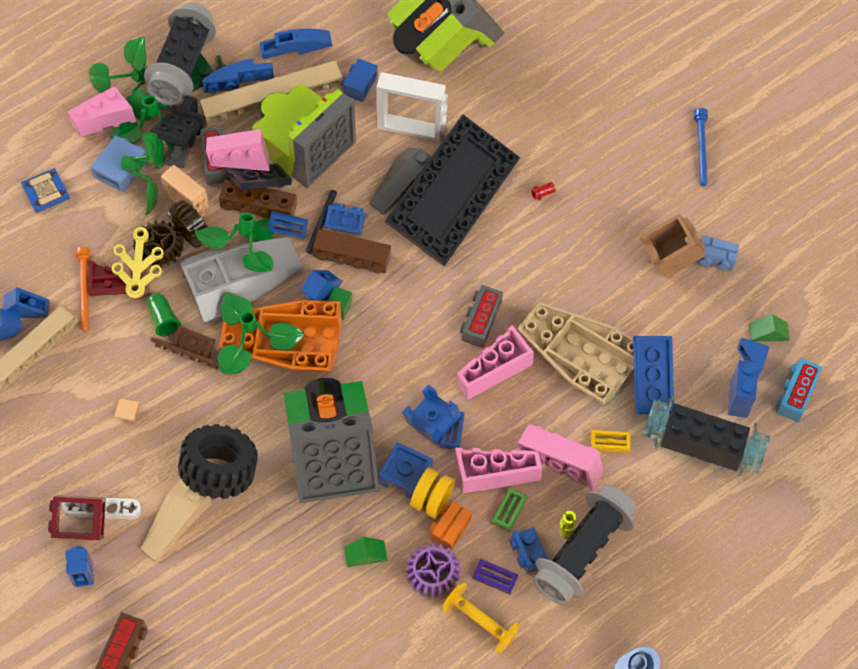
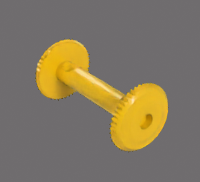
[442,583,519,654]

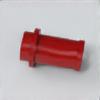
[531,182,556,200]

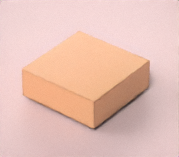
[114,399,140,422]

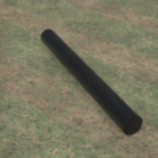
[306,190,337,254]

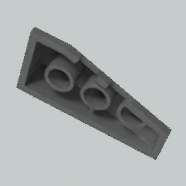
[370,148,432,215]

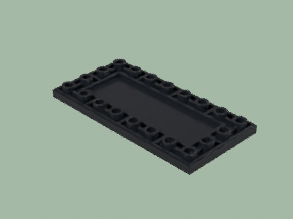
[384,114,521,266]

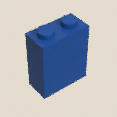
[728,360,758,418]

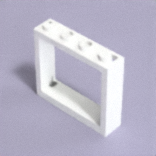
[376,72,448,142]

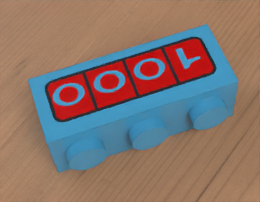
[776,358,822,422]

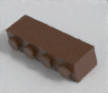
[313,229,391,273]

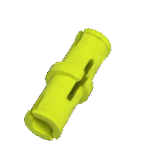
[559,511,576,538]

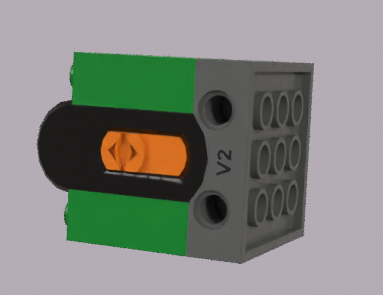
[283,377,379,504]

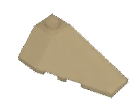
[140,479,212,562]

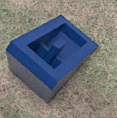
[737,338,770,378]

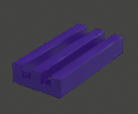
[473,559,518,594]

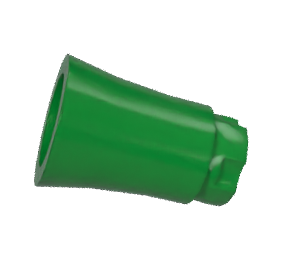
[147,293,181,337]

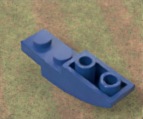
[260,29,333,60]
[202,59,274,93]

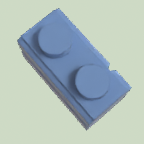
[697,235,739,271]

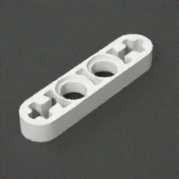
[62,498,142,520]

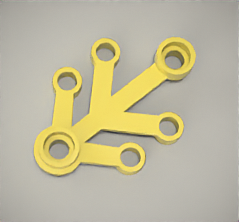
[112,227,164,299]

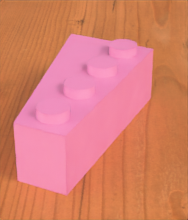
[518,424,604,490]
[455,448,542,494]

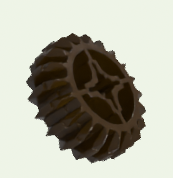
[168,200,208,248]
[133,220,184,268]

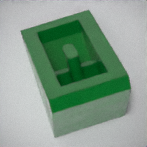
[749,314,790,342]
[344,537,387,567]

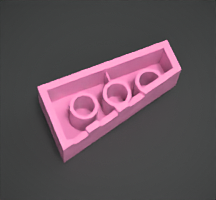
[457,325,533,400]

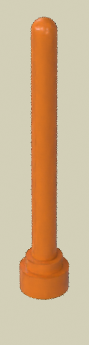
[75,247,91,332]

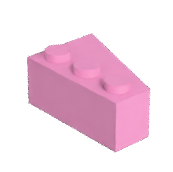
[67,86,136,136]
[206,129,270,171]

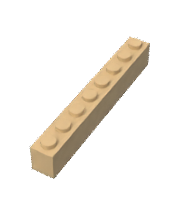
[199,61,343,127]

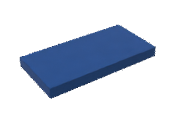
[633,336,674,414]

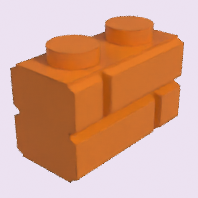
[429,501,472,551]

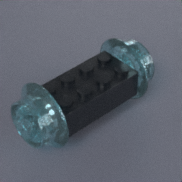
[643,396,770,476]

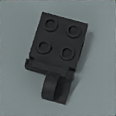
[150,95,205,148]

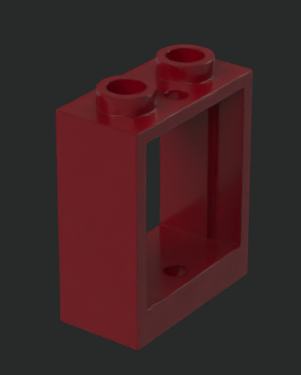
[48,495,106,540]

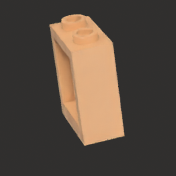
[161,165,209,217]

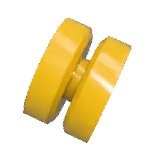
[410,467,455,519]

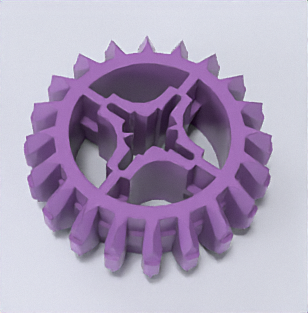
[405,542,461,598]

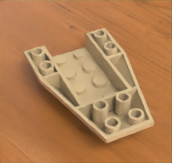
[517,302,634,404]

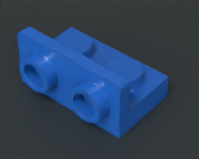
[324,203,367,234]
[509,527,548,574]

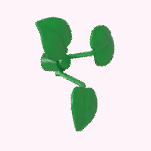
[89,37,152,121]
[109,93,184,148]
[121,132,165,215]
[195,213,274,272]
[218,292,304,375]

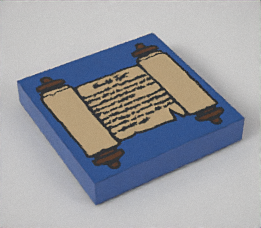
[21,168,70,213]

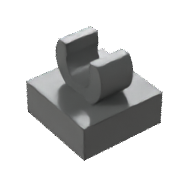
[166,145,189,168]

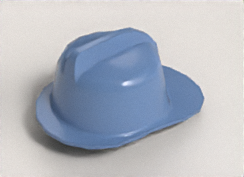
[614,646,661,669]

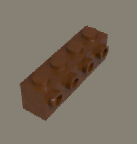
[219,180,297,221]

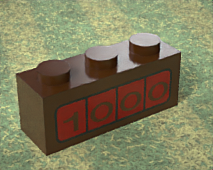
[95,612,148,669]

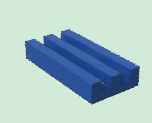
[268,212,308,239]
[440,412,465,450]

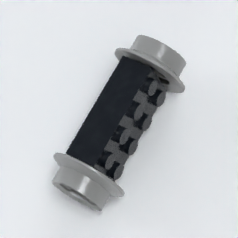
[144,3,216,105]
[533,485,636,605]

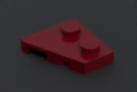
[88,261,127,296]

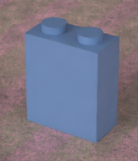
[90,136,147,193]

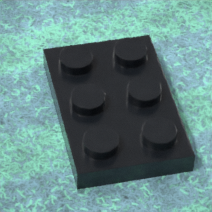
[226,163,292,191]

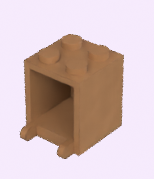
[640,214,706,278]

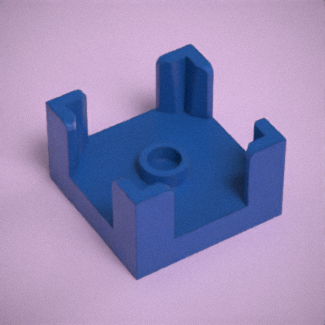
[402,384,461,444]
[379,442,433,499]

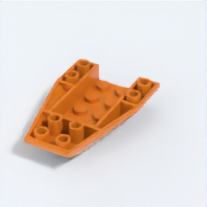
[219,300,341,372]

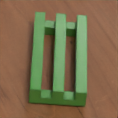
[491,488,527,532]

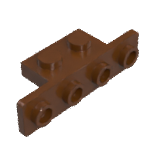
[150,326,220,369]

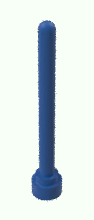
[693,108,708,186]

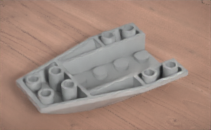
[178,237,303,324]

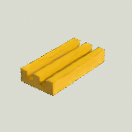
[590,430,631,453]

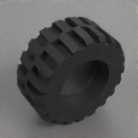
[178,424,258,499]

